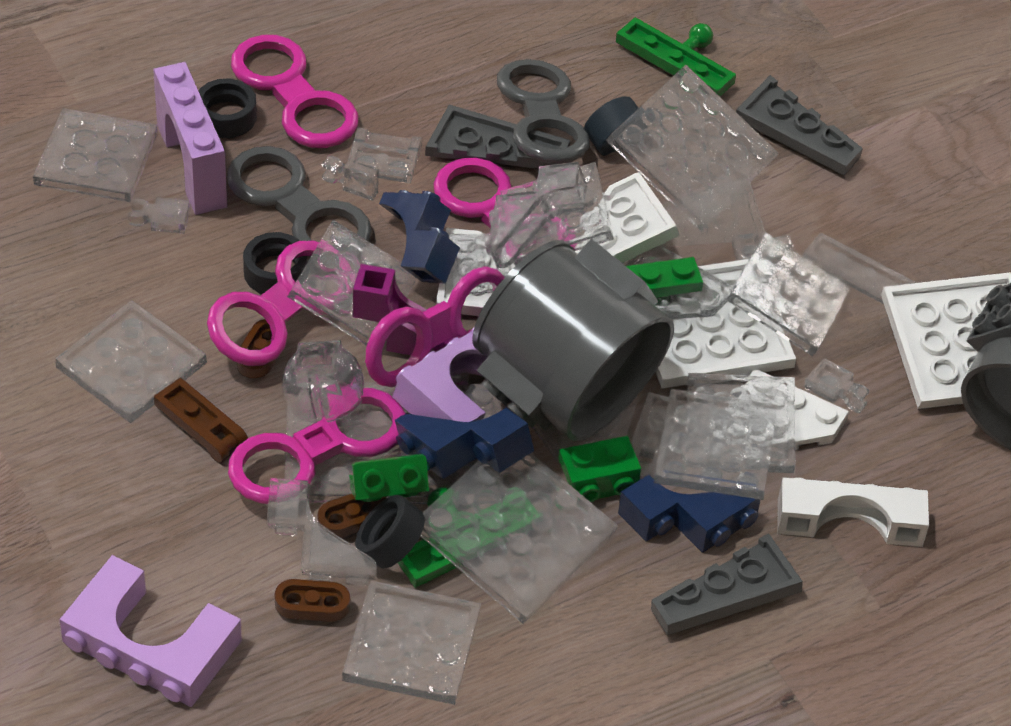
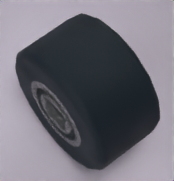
[584,96,648,156]

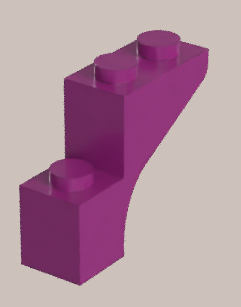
[353,264,453,355]

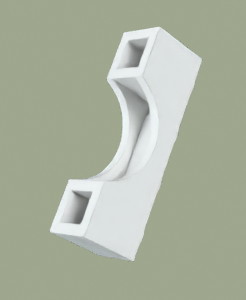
[777,477,929,547]

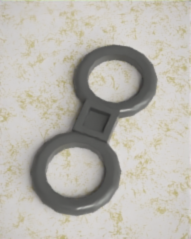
[497,59,590,164]
[227,146,372,261]

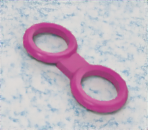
[231,35,358,148]
[433,158,577,264]
[207,241,353,366]
[365,266,505,388]
[228,388,406,504]

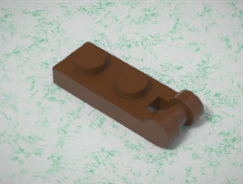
[154,377,248,463]

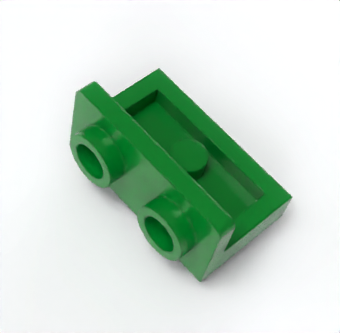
[558,435,642,504]
[349,454,429,502]

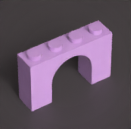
[153,62,227,215]
[392,328,487,422]
[59,555,242,707]

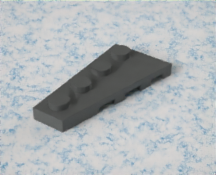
[425,104,570,171]
[651,533,803,635]

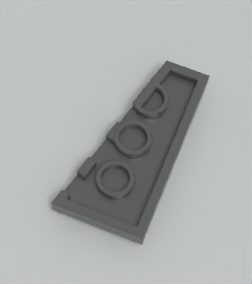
[735,75,863,175]

